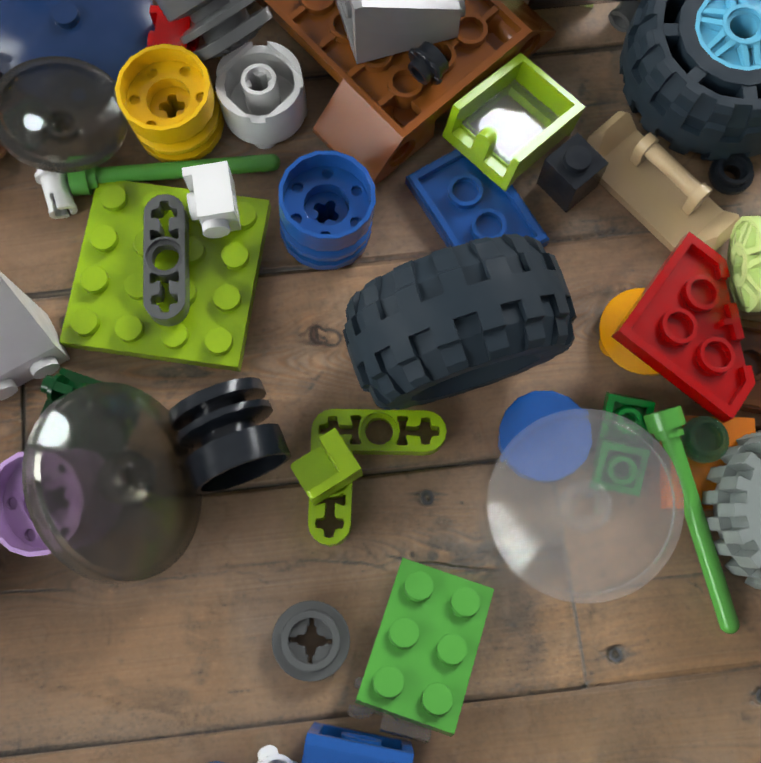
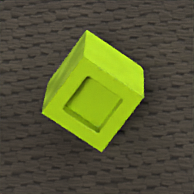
[290,428,363,506]

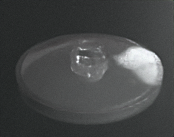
[487,409,684,604]

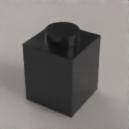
[537,132,609,213]

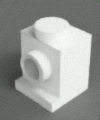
[182,161,241,238]

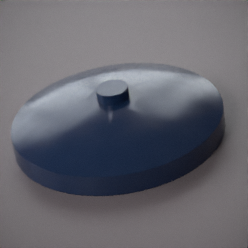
[0,0,155,112]

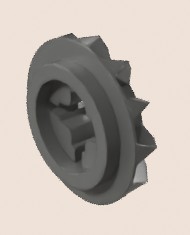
[272,600,350,682]

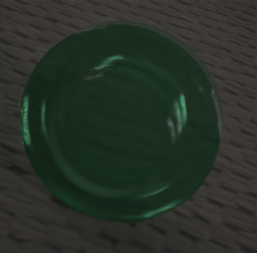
[680,416,729,464]

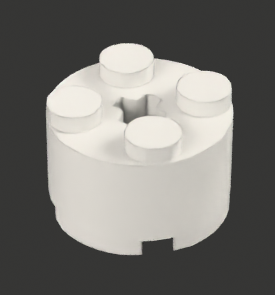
[215,41,308,149]

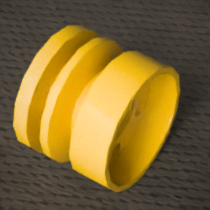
[115,44,225,162]

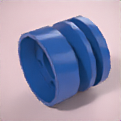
[278,151,376,270]

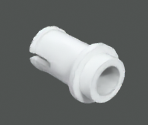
[34,159,78,219]

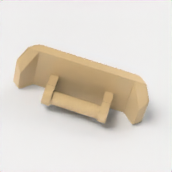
[587,111,740,252]

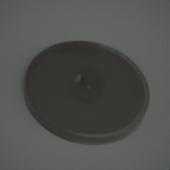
[22,382,202,584]

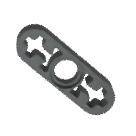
[143,194,190,326]

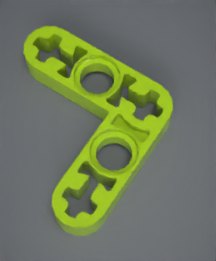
[308,409,447,547]

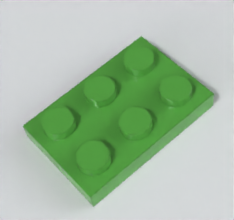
[355,557,494,737]

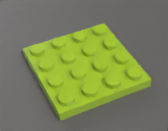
[59,181,271,372]

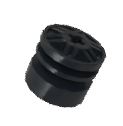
[167,377,291,494]

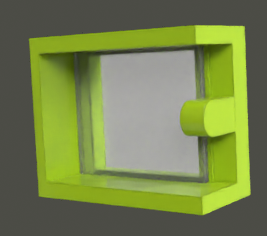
[442,52,585,192]

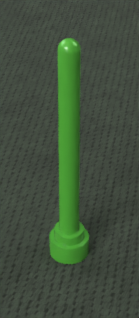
[67,154,280,196]
[643,405,740,634]

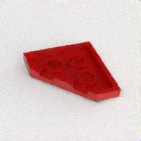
[611,231,756,423]

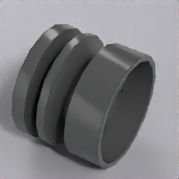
[155,0,273,62]

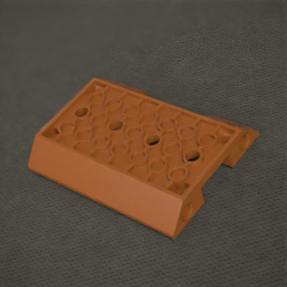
[255,0,556,186]

